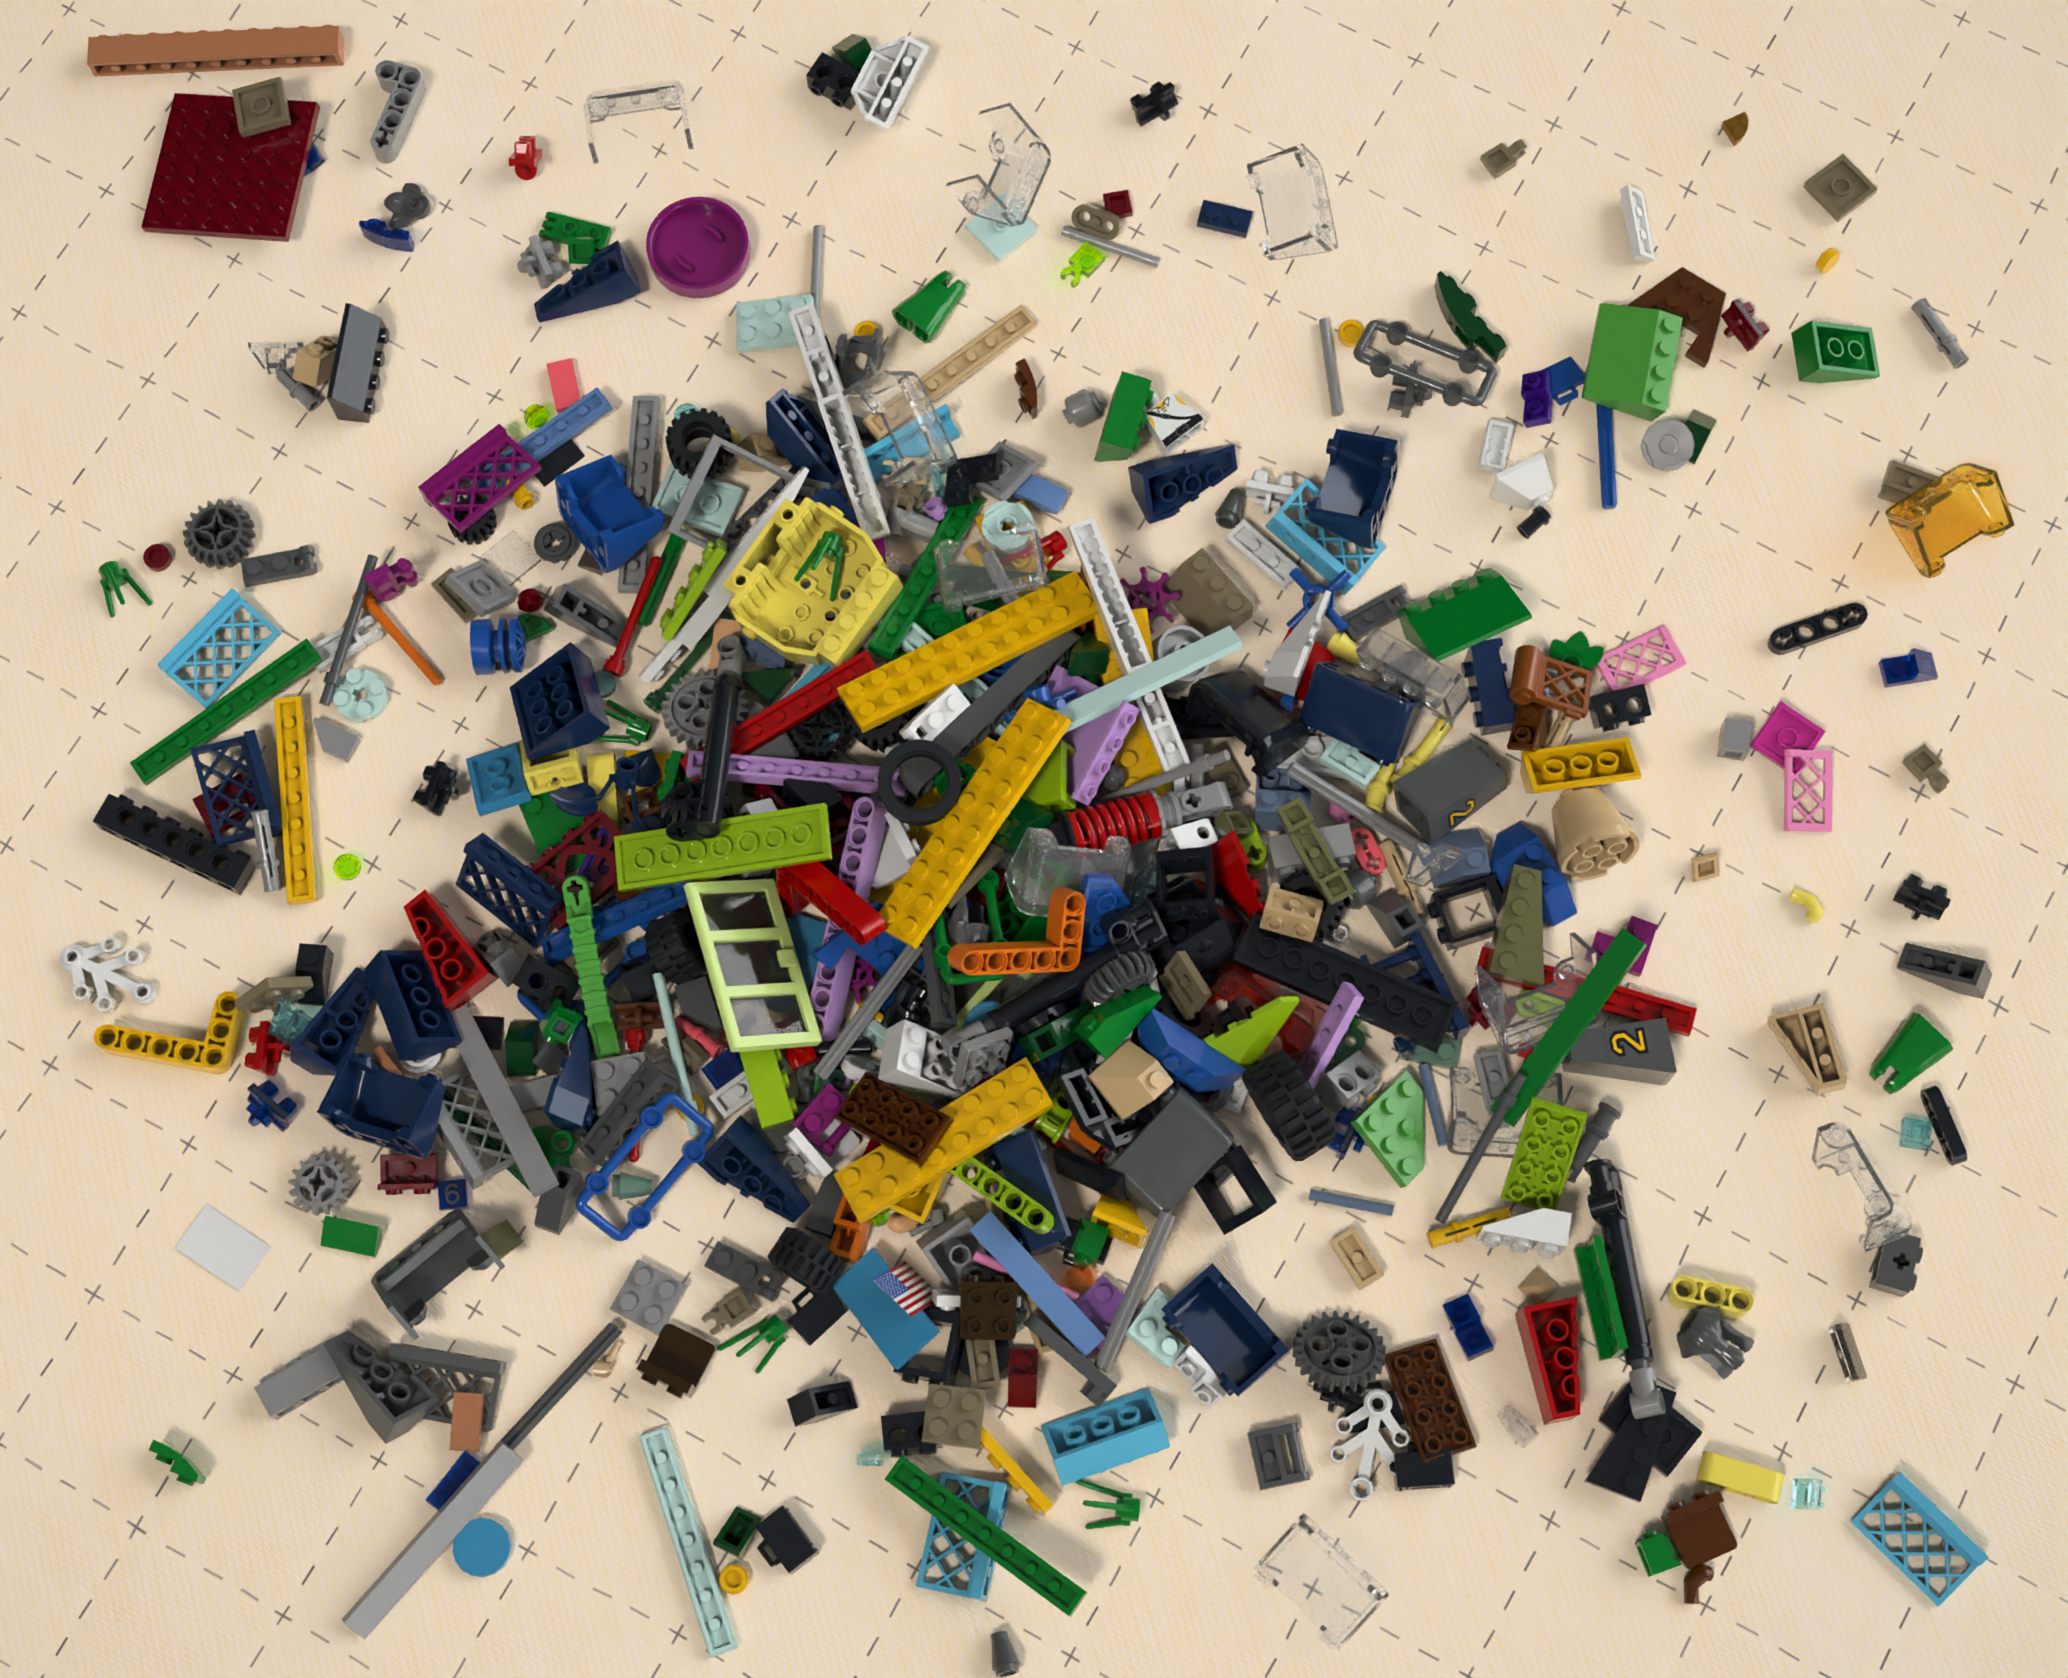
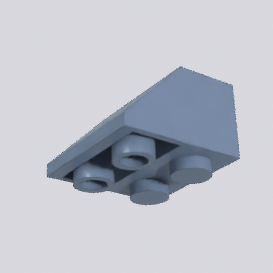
[1254,768,1311,832]

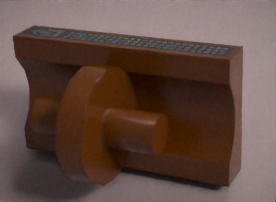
[614,1000,665,1031]

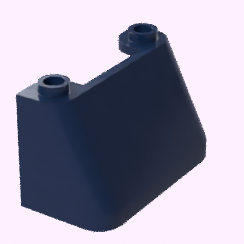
[1305,429,1398,549]
[1299,660,1424,767]
[317,1053,445,1160]
[1162,1263,1291,1397]

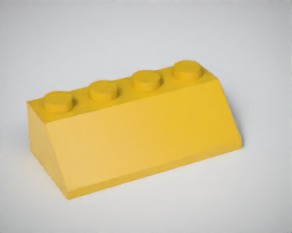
[1520,737,1642,794]

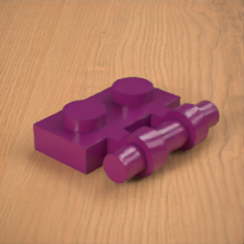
[363,558,418,604]

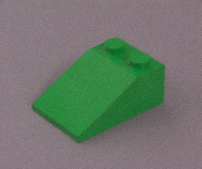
[1791,321,1880,383]
[519,790,593,875]

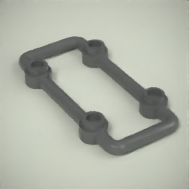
[1353,320,1497,406]

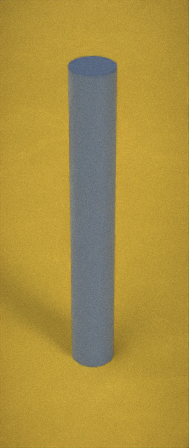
[1418,1063,1449,1147]
[1309,1189,1394,1216]

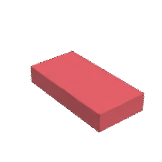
[546,358,581,413]

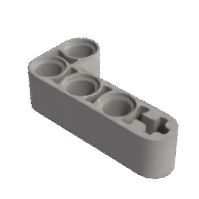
[370,60,426,164]

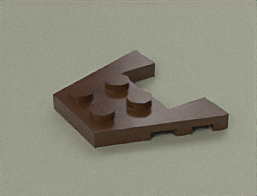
[1627,267,1726,368]

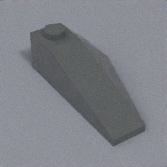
[324,1330,439,1444]

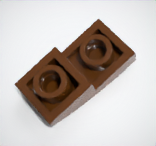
[1014,358,1038,419]

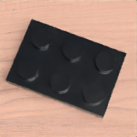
[1598,1381,1703,1477]

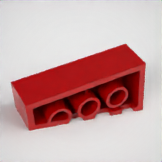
[404,890,497,1011]
[1515,1296,1580,1425]

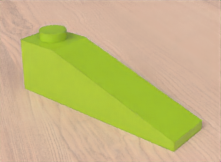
[1202,996,1300,1081]

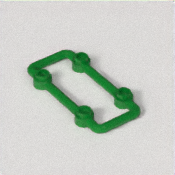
[933,868,1008,985]

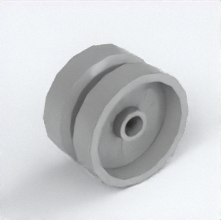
[1152,625,1211,692]

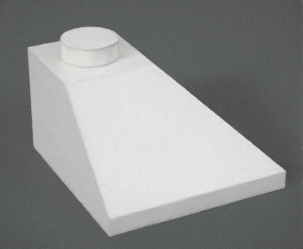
[1489,453,1554,511]

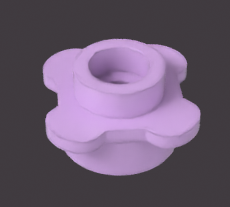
[924,496,948,521]

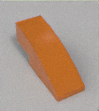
[829,1193,872,1264]

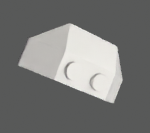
[850,35,929,131]

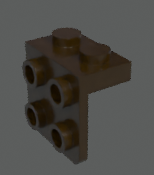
[954,1273,1017,1340]
[636,1324,715,1399]

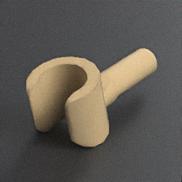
[593,1340,622,1378]

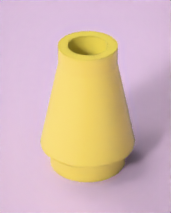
[1325,631,1366,666]

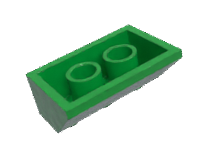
[1094,371,1154,462]

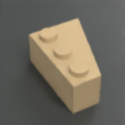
[1767,1003,1847,1096]

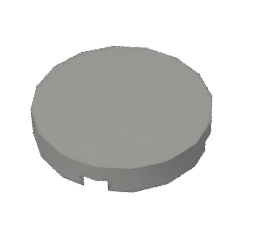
[1641,419,1695,472]

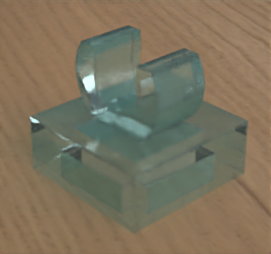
[1899,1117,1932,1151]
[1791,1478,1826,1510]

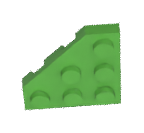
[1350,1070,1423,1188]

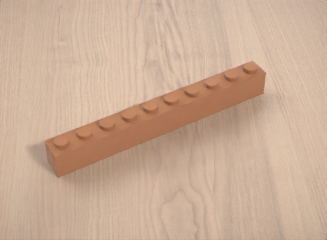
[87,25,344,77]

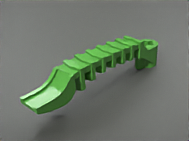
[562,875,622,1060]

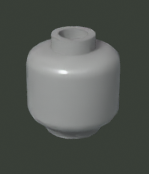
[1062,389,1103,428]

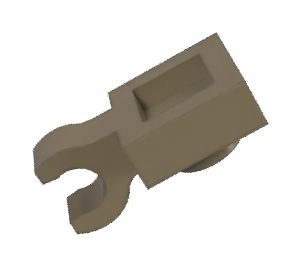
[1480,139,1527,179]
[1902,744,1950,794]

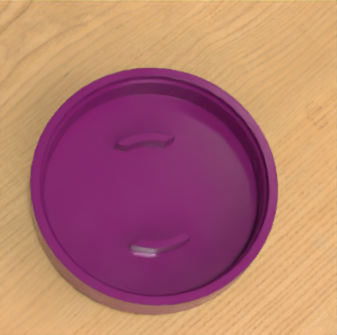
[646,197,750,298]

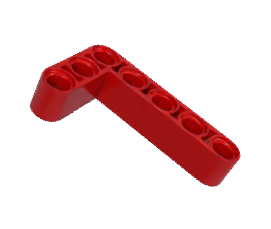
[775,861,887,946]

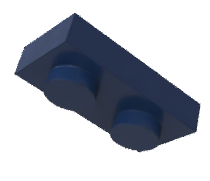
[1197,200,1253,238]

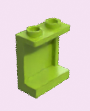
[1021,739,1076,815]

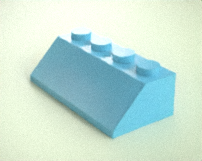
[1041,1388,1170,1486]

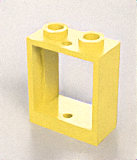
[519,740,584,796]

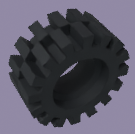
[448,495,497,545]

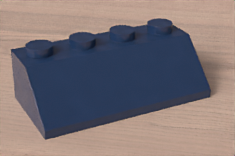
[364,950,462,1061]
[984,1130,1072,1256]

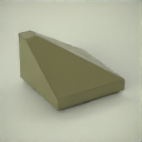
[1213,810,1253,835]
[482,1220,523,1259]

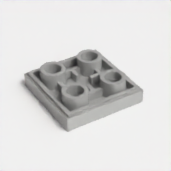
[953,1026,1013,1088]

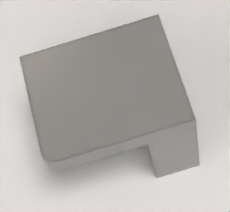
[1717,718,1752,761]

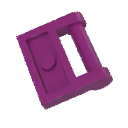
[791,1083,850,1158]

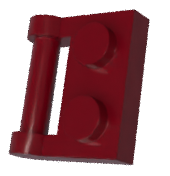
[192,773,259,838]

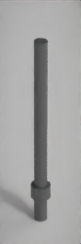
[319,554,378,706]
[1435,1072,1527,1224]

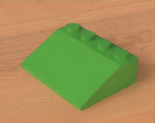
[1581,303,1683,422]

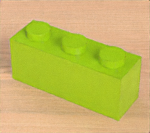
[739,1049,798,1131]

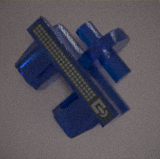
[246,1080,297,1132]
[1326,1107,1369,1160]

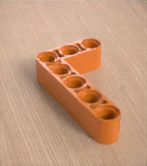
[947,886,1086,975]

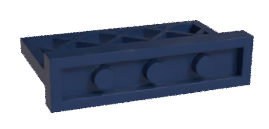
[190,729,283,847]
[455,833,564,949]

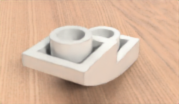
[1173,1345,1226,1408]

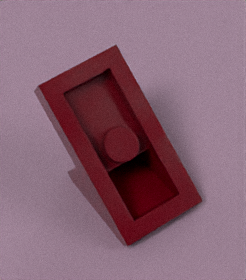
[1008,1349,1038,1408]

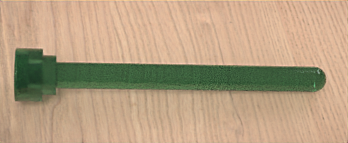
[643,612,733,714]

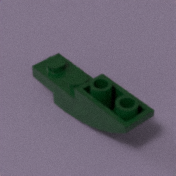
[1434,271,1507,363]

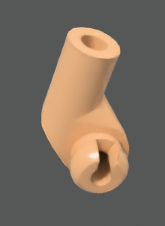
[887,1215,919,1234]

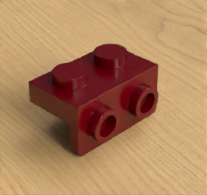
[377,1153,439,1195]

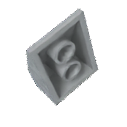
[916,1209,1010,1289]

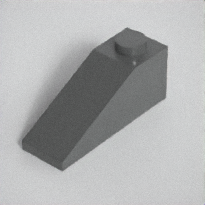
[543,584,626,648]
[1897,943,1992,999]

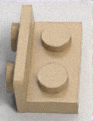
[1259,886,1324,942]

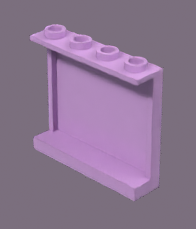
[1047,665,1140,806]

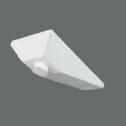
[1261,590,1331,696]

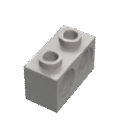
[1314,1050,1382,1113]

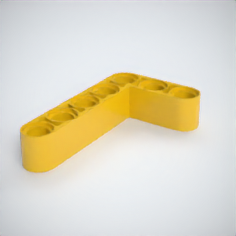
[94,991,246,1074]

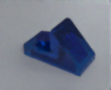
[1878,648,1938,688]

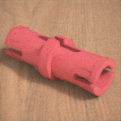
[674,1014,724,1059]

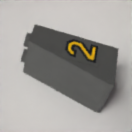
[1392,740,1507,845]
[1561,1018,1677,1085]

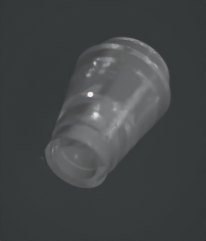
[1497,1404,1539,1448]

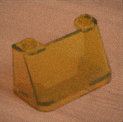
[1885,463,2015,578]

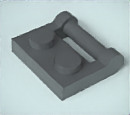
[1247,1423,1311,1491]

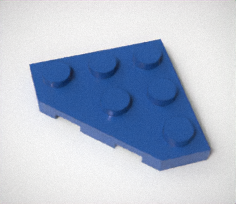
[1079,873,1133,953]

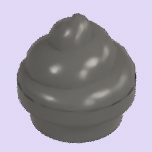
[1100,764,1125,791]

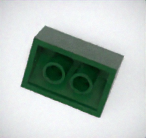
[991,798,1054,861]

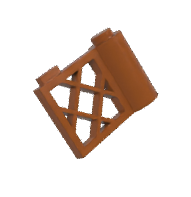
[1509,645,1592,720]

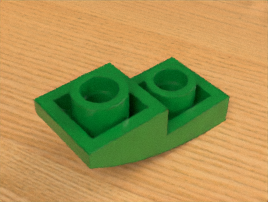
[149,1439,205,1486]

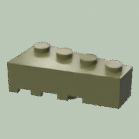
[1484,864,1544,988]

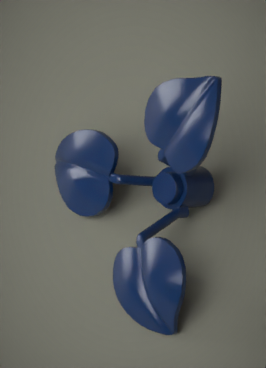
[549,749,663,835]

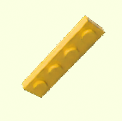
[979,1426,1053,1515]

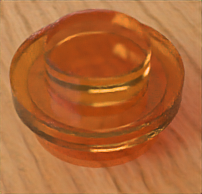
[1065,1264,1093,1293]

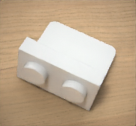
[863,812,922,889]
[783,1119,859,1179]

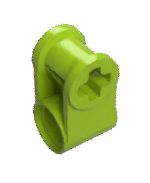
[1237,818,1267,873]
[1032,1089,1072,1144]

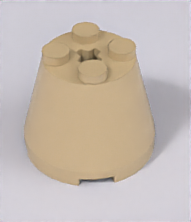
[1551,785,1640,881]

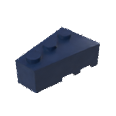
[1461,637,1515,736]

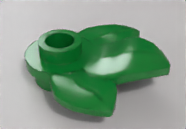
[1549,631,1604,679]
[531,1125,577,1170]

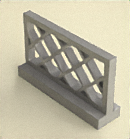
[437,1068,516,1190]

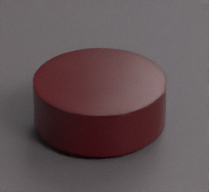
[143,544,172,572]

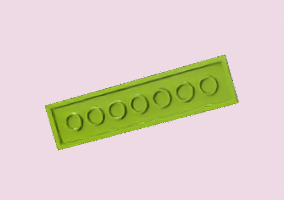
[614,803,832,892]

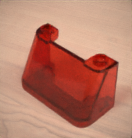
[1206,959,1316,1059]

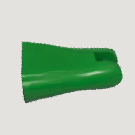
[892,270,966,344]
[1869,1012,1953,1094]

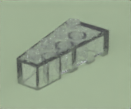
[1356,626,1470,724]

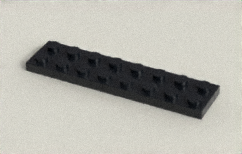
[1231,913,1459,1053]

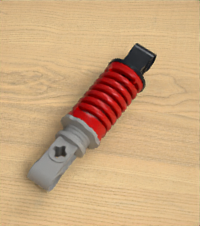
[1026,782,1233,862]

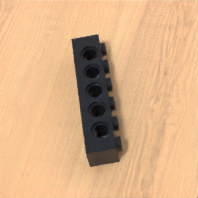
[93,794,257,896]

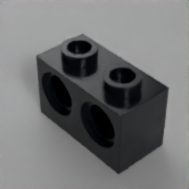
[806,52,860,110]
[1588,684,1652,732]
[512,954,581,1009]
[881,1411,942,1458]

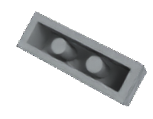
[254,1342,344,1420]

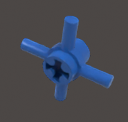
[1286,568,1352,633]
[1004,684,1077,725]

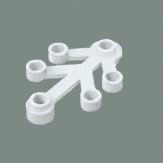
[60,936,157,1014]
[1330,1389,1409,1501]

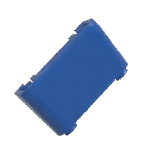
[555,454,665,573]

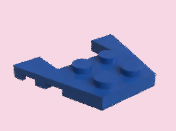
[810,901,907,1013]

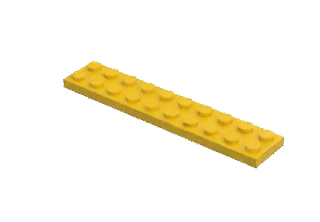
[837,571,1099,733]
[879,698,1072,949]

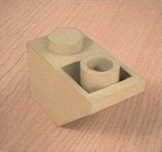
[293,336,338,388]
[736,433,790,473]

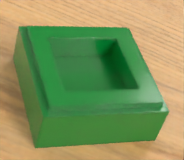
[567,236,595,264]

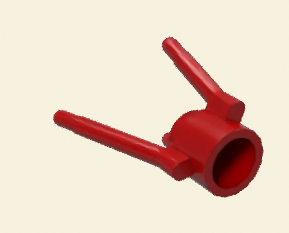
[1000,531,1068,584]

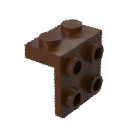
[1660,1488,1737,1569]

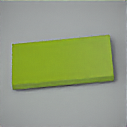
[659,538,726,642]
[1500,1097,1587,1210]

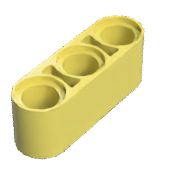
[587,753,621,830]
[1666,1276,1754,1320]
[1696,1451,1784,1504]

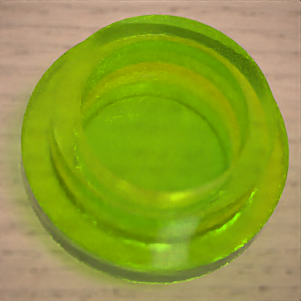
[524,404,549,429]
[333,854,361,881]

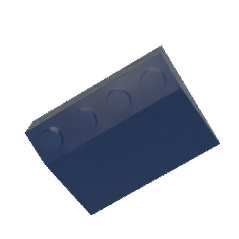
[509,642,610,761]

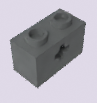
[1869,1229,1923,1297]

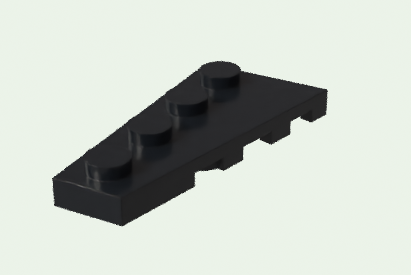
[1584,1385,1677,1503]

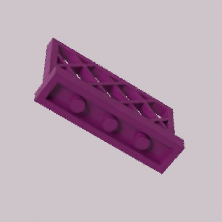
[418,424,542,533]

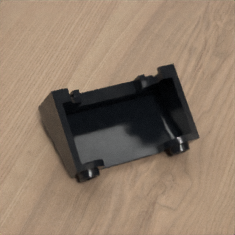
[1184,668,1308,779]

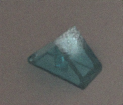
[268,998,311,1046]

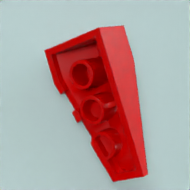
[1203,831,1266,921]

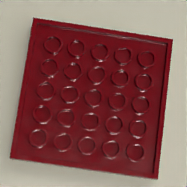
[141,93,320,242]

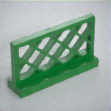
[1573,1235,1628,1361]

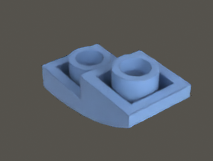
[1010,474,1069,515]

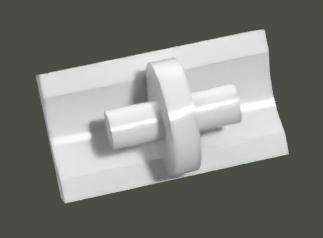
[1245,470,1294,515]

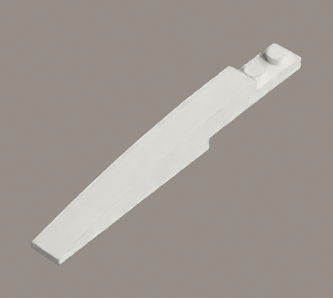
[788,303,891,541]
[639,466,809,684]
[1068,517,1190,773]

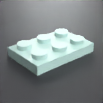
[736,294,814,353]
[652,464,744,538]

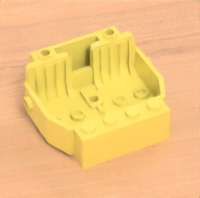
[723,497,904,669]

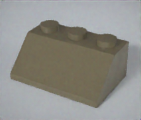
[1163,548,1253,637]

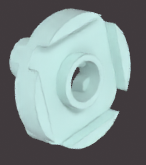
[982,501,1034,555]
[333,668,389,723]

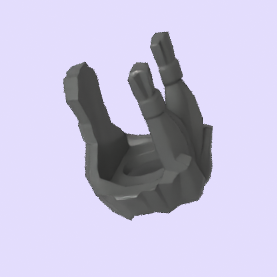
[835,328,886,388]
[943,894,992,962]
[1677,1306,1754,1380]

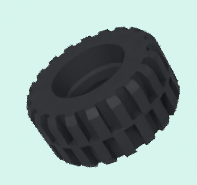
[1242,1050,1337,1161]

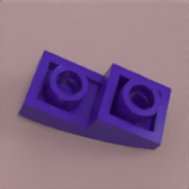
[1521,370,1552,428]

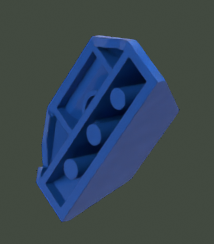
[1490,822,1578,927]
[1137,1008,1245,1095]

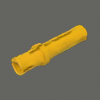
[1426,1206,1511,1249]

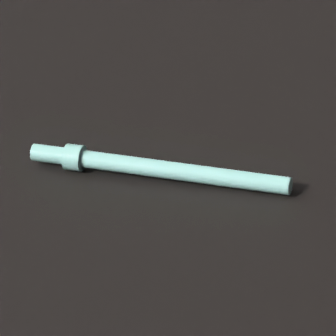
[653,972,701,1137]

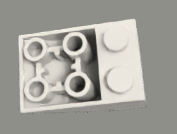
[878,1019,967,1099]
[1475,1208,1572,1259]

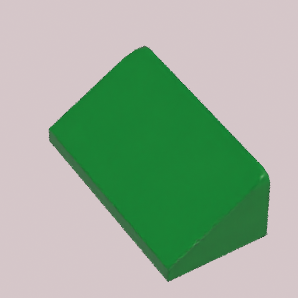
[321,1216,383,1257]

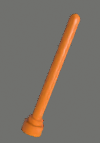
[352,588,442,686]

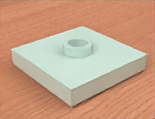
[965,194,1037,263]

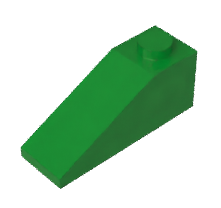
[1074,985,1162,1060]

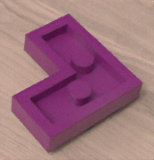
[1587,916,1658,977]

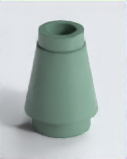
[612,1172,652,1200]

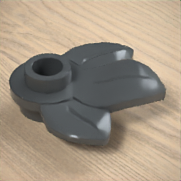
[384,183,431,228]

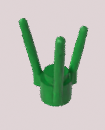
[794,531,846,601]
[98,561,152,617]
[595,700,653,747]
[717,1314,788,1374]
[1075,1479,1140,1529]

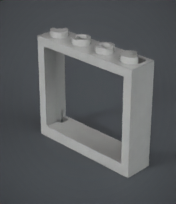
[666,434,798,558]

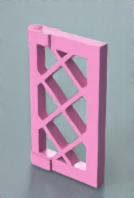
[1596,624,1687,691]
[1783,748,1833,832]

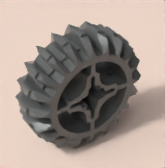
[183,499,256,569]
[1084,950,1158,1008]

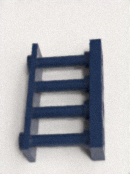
[1360,932,1469,1061]

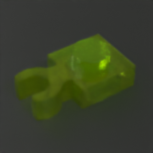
[1061,241,1105,288]

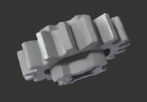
[288,1154,351,1216]

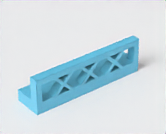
[864,404,960,485]

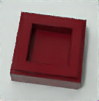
[1103,190,1133,218]

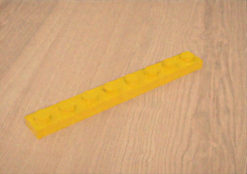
[274,696,317,906]

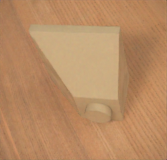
[1088,1040,1174,1120]

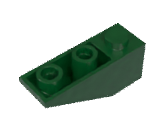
[1018,1001,1094,1064]

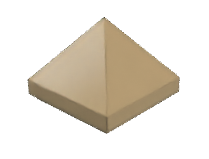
[1691,852,1720,882]
[1518,1268,1558,1305]

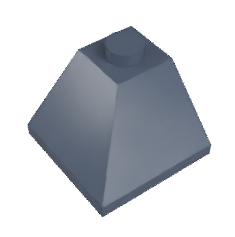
[1424,828,1491,889]

